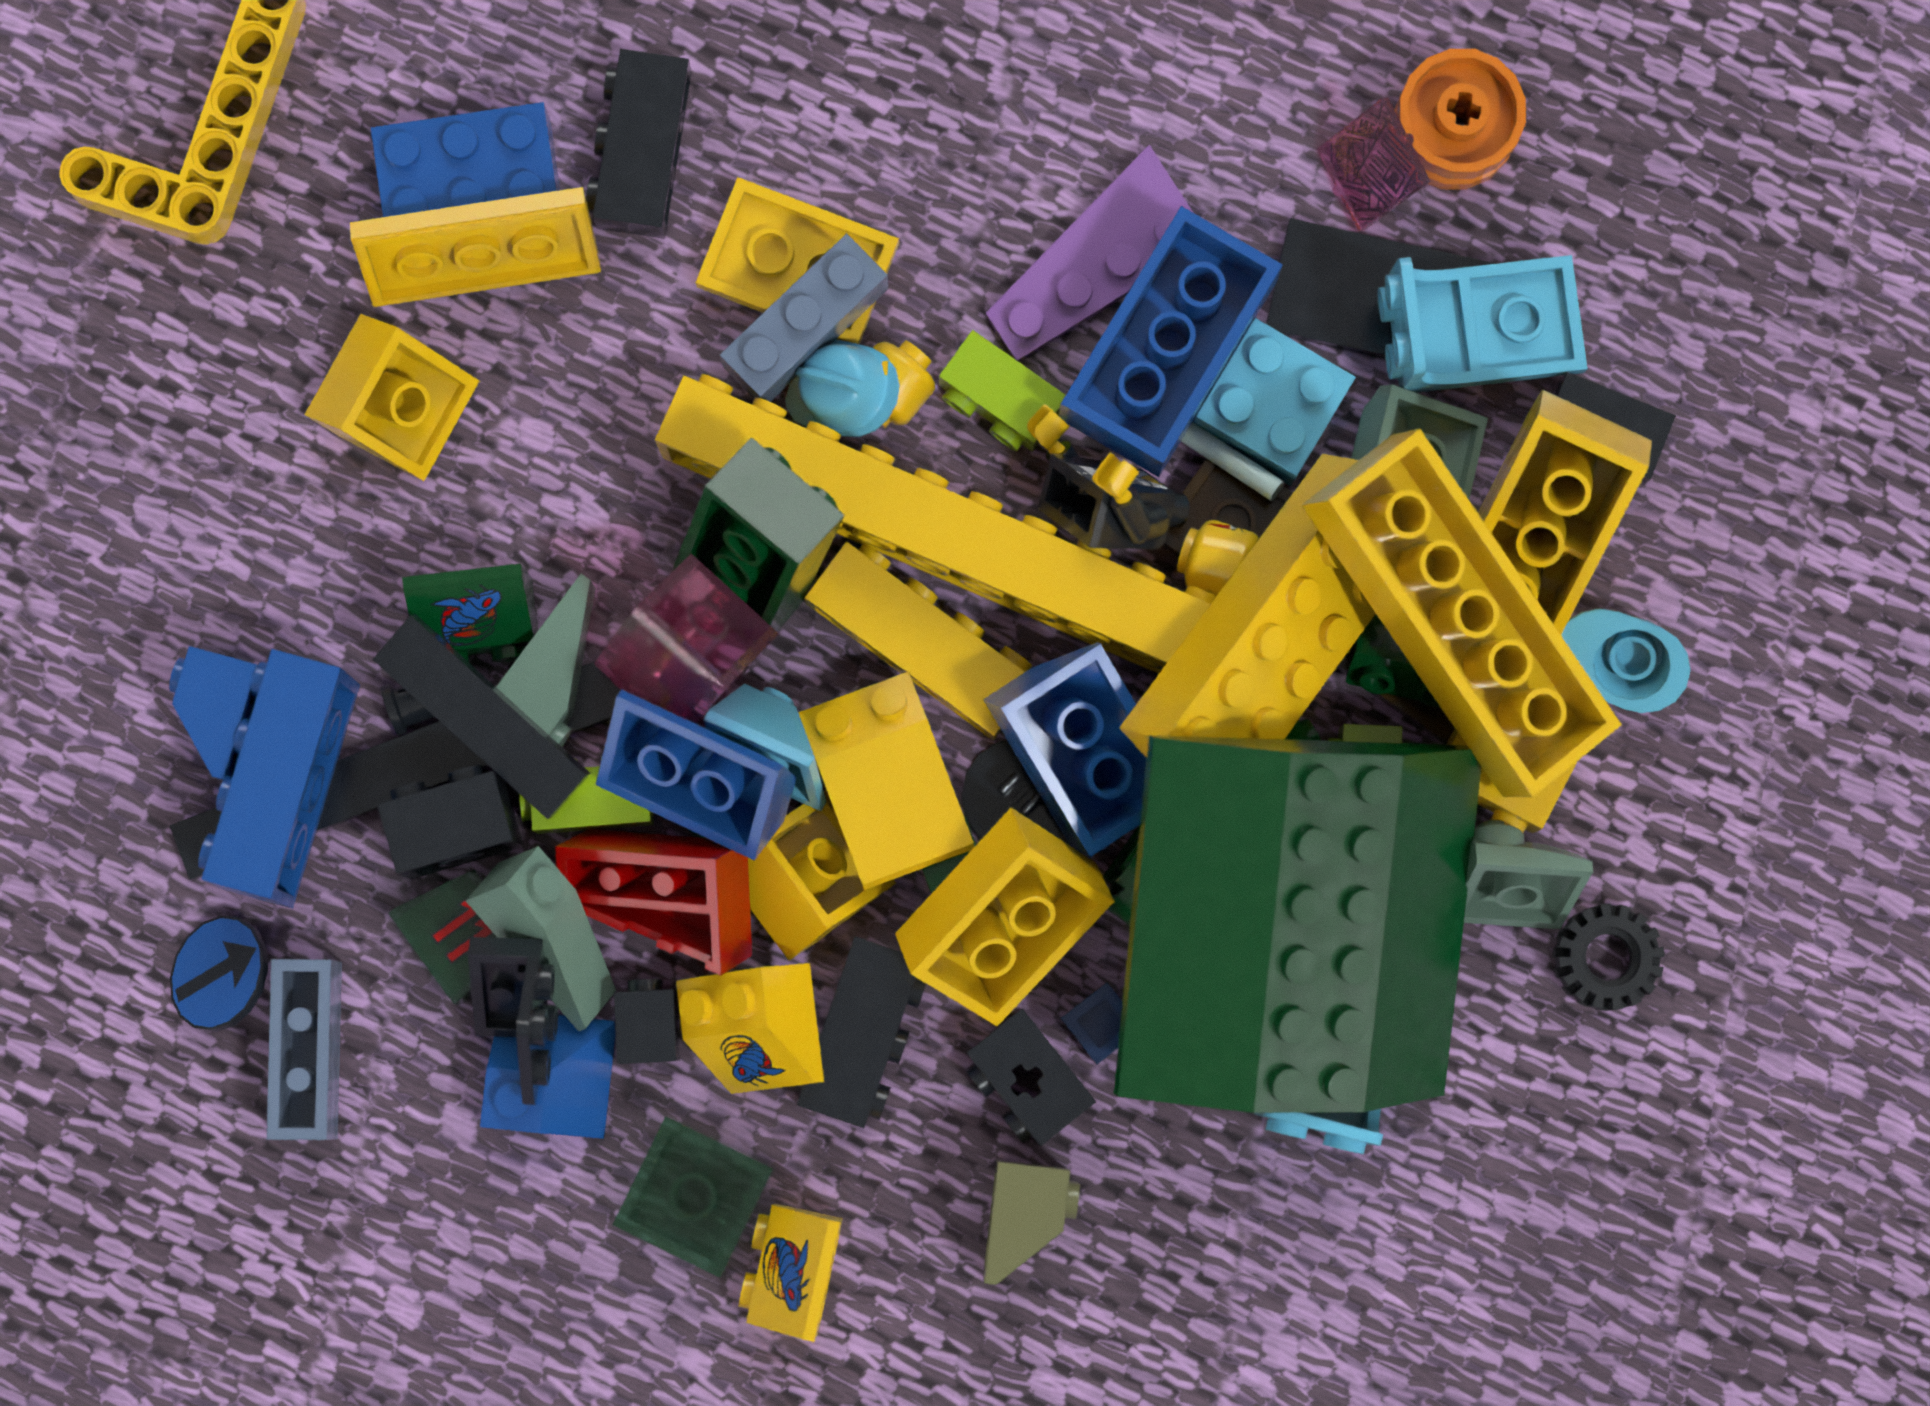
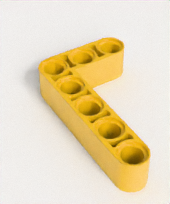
[59,0,306,245]

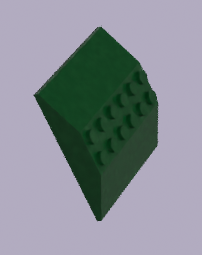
[1113,735,1482,1113]

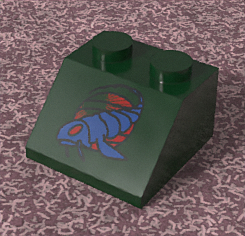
[402,563,538,662]

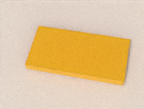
[349,187,601,307]

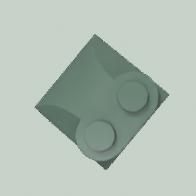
[1351,384,1488,500]
[1464,820,1593,929]

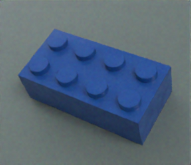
[1059,206,1283,477]
[198,649,360,909]

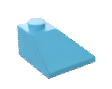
[703,684,827,811]

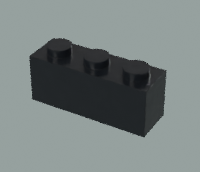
[586,48,692,239]
[797,936,926,1128]

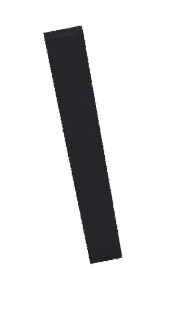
[169,656,622,881]

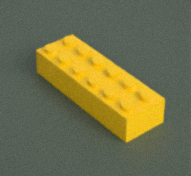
[1301,429,1622,797]
[1119,454,1376,758]

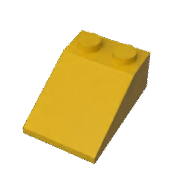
[798,672,975,890]

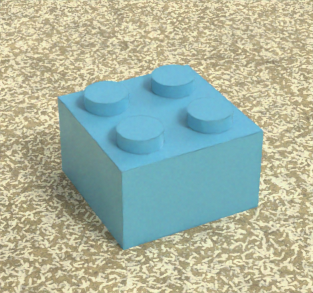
[1194,318,1356,486]

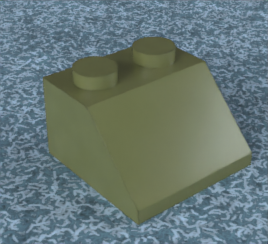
[983,1160,1080,1285]

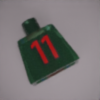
[388,870,497,1005]

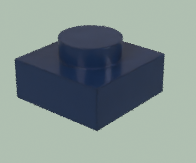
[1060,982,1123,1065]

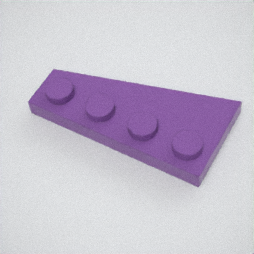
[985,145,1193,362]

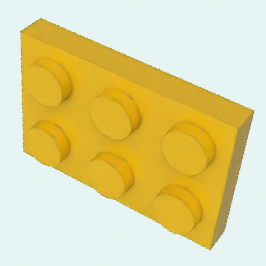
[695,177,899,344]

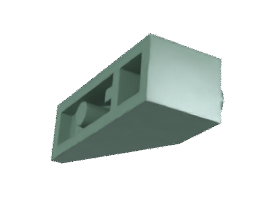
[496,574,596,747]
[466,846,616,1031]

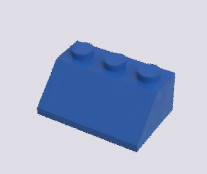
[983,642,1147,857]
[596,690,796,860]

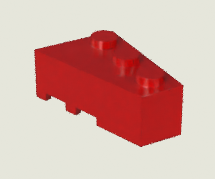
[555,829,752,976]

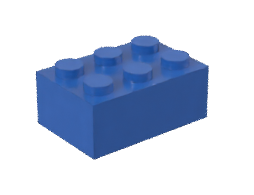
[370,102,560,217]

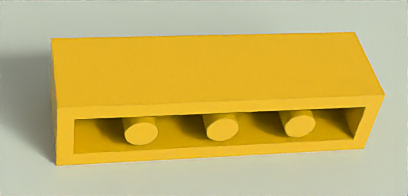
[805,541,1032,741]

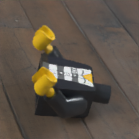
[1027,404,1190,549]

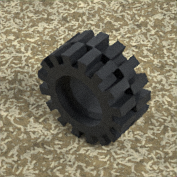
[1552,904,1665,1011]

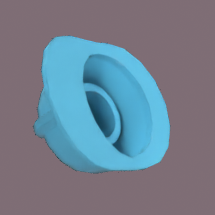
[785,339,900,437]
[1561,608,1691,713]

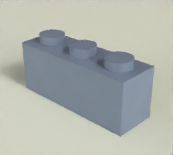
[720,233,888,402]
[267,959,342,1140]

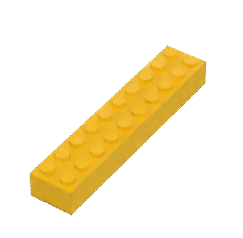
[655,374,1216,674]

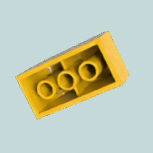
[1478,390,1652,635]

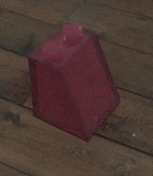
[594,554,779,725]

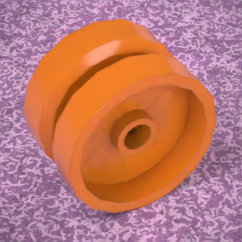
[1391,49,1526,190]

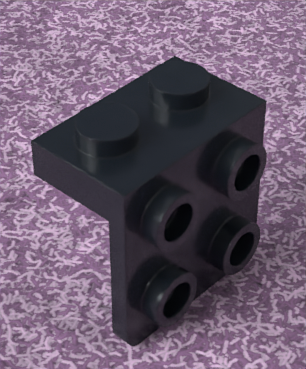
[468,937,558,1105]

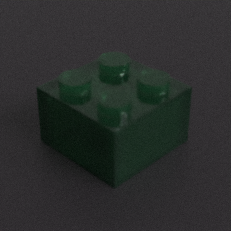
[612,1116,776,1278]

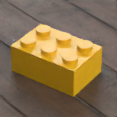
[895,808,1115,1026]

